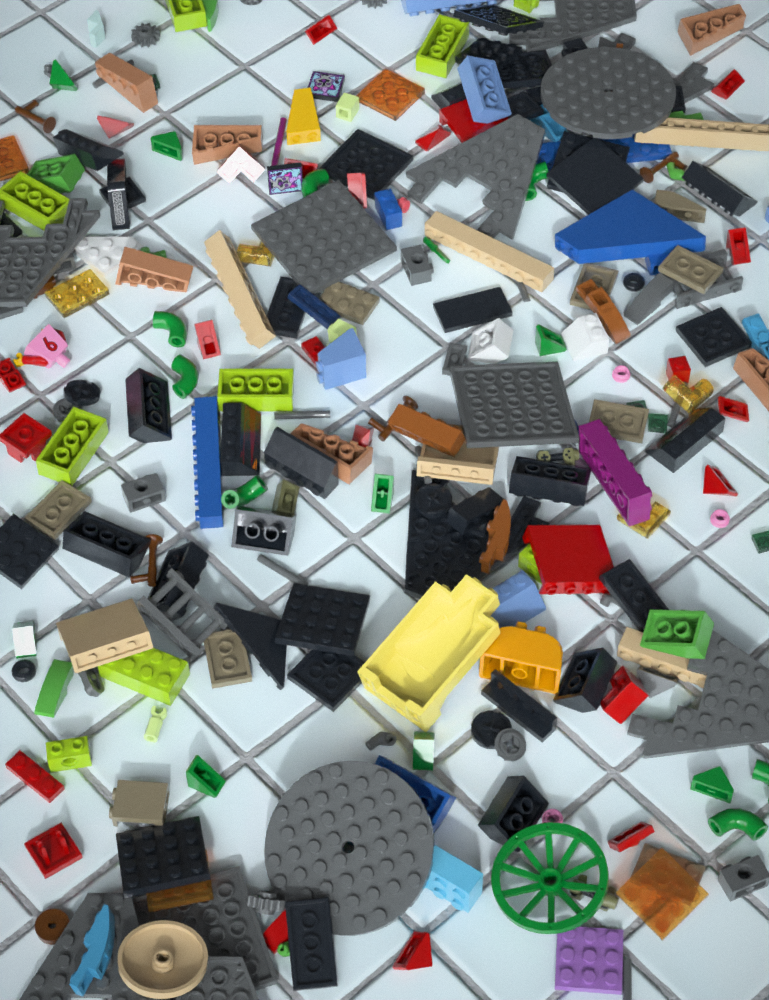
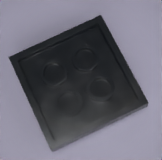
[455,38,522,72]
[676,307,752,367]
[0,513,59,590]
[287,649,365,712]

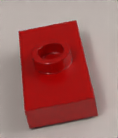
[301,336,325,366]
[608,821,655,852]

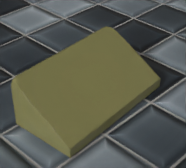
[271,479,300,514]

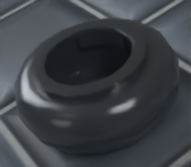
[623,273,645,292]
[11,659,36,683]

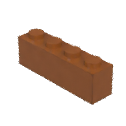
[387,404,465,458]

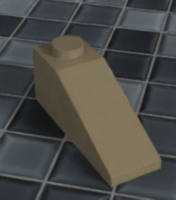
[654,190,707,223]

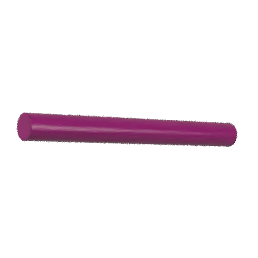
[271,117,287,166]

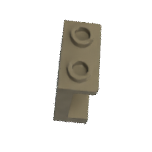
[109,780,170,827]

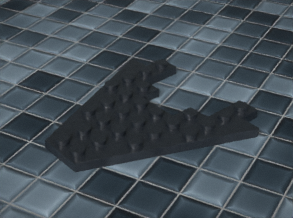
[404,470,550,599]

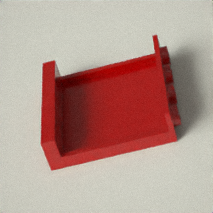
[439,99,508,143]
[522,525,614,595]

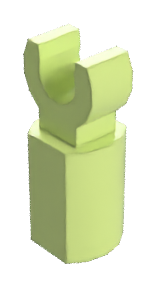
[144,706,167,742]

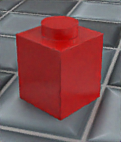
[666,356,691,386]

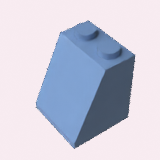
[316,328,366,390]

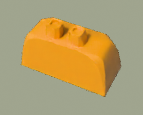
[479,621,563,694]

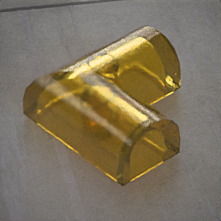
[237,240,274,267]
[662,375,714,414]
[617,501,671,539]

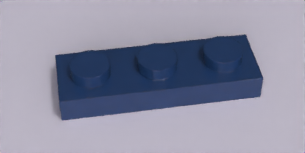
[288,284,341,330]

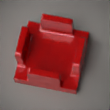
[0,413,52,463]

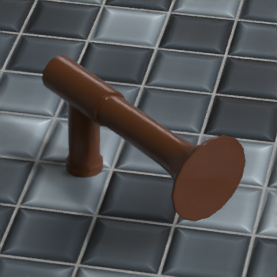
[15,100,56,133]
[640,152,687,183]
[368,396,418,442]
[130,534,163,587]

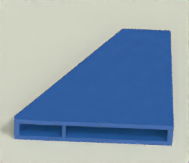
[555,190,706,264]

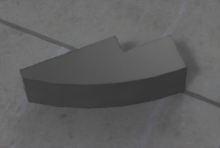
[624,273,674,325]

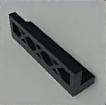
[481,669,557,743]

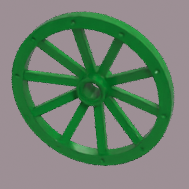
[491,822,609,934]

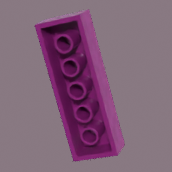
[579,419,652,526]

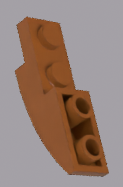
[576,279,631,344]
[479,499,511,574]

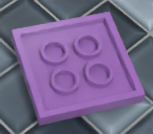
[555,926,624,995]

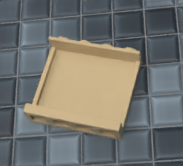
[417,424,499,485]
[56,598,153,673]

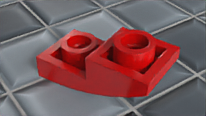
[0,358,26,393]

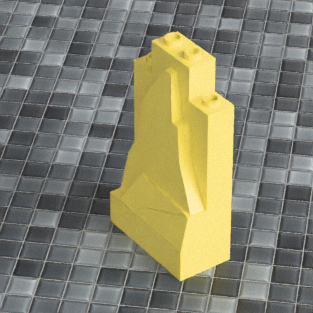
[357,575,500,732]

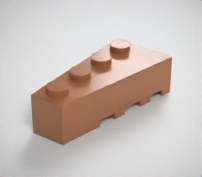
[678,4,746,56]
[95,53,158,113]
[192,125,263,165]
[115,247,194,293]
[733,348,769,411]
[290,423,373,485]

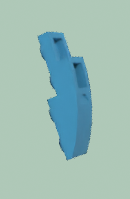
[741,314,769,360]
[69,904,115,997]

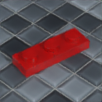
[5,750,65,803]

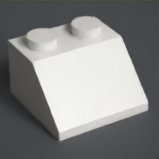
[561,313,609,362]
[467,318,513,364]

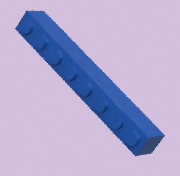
[191,396,223,529]

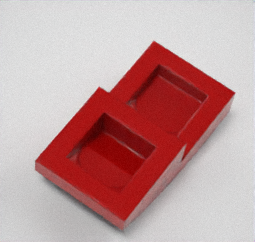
[263,910,289,955]

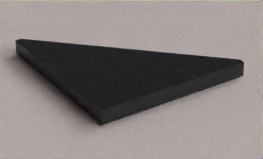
[214,602,287,690]

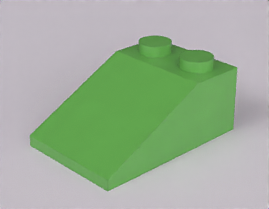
[27,154,85,193]
[640,610,714,659]

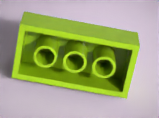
[165,0,207,32]
[416,14,470,78]
[0,171,70,231]
[217,369,294,411]
[36,407,109,486]
[98,648,190,706]

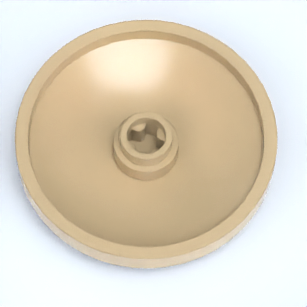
[118,920,208,999]

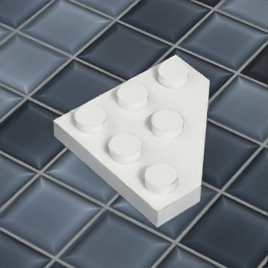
[73,237,144,278]

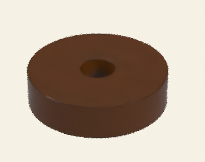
[35,909,70,945]

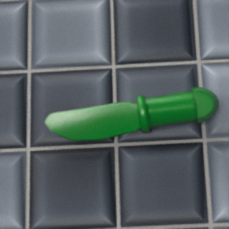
[423,236,450,264]

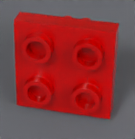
[24,822,83,879]

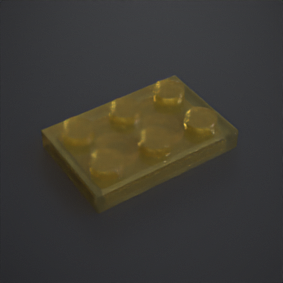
[45,269,110,318]

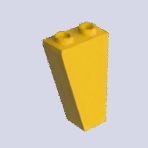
[286,87,321,145]

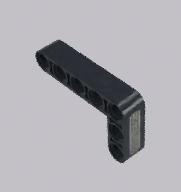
[107,158,130,231]

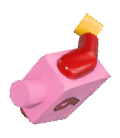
[13,324,71,369]

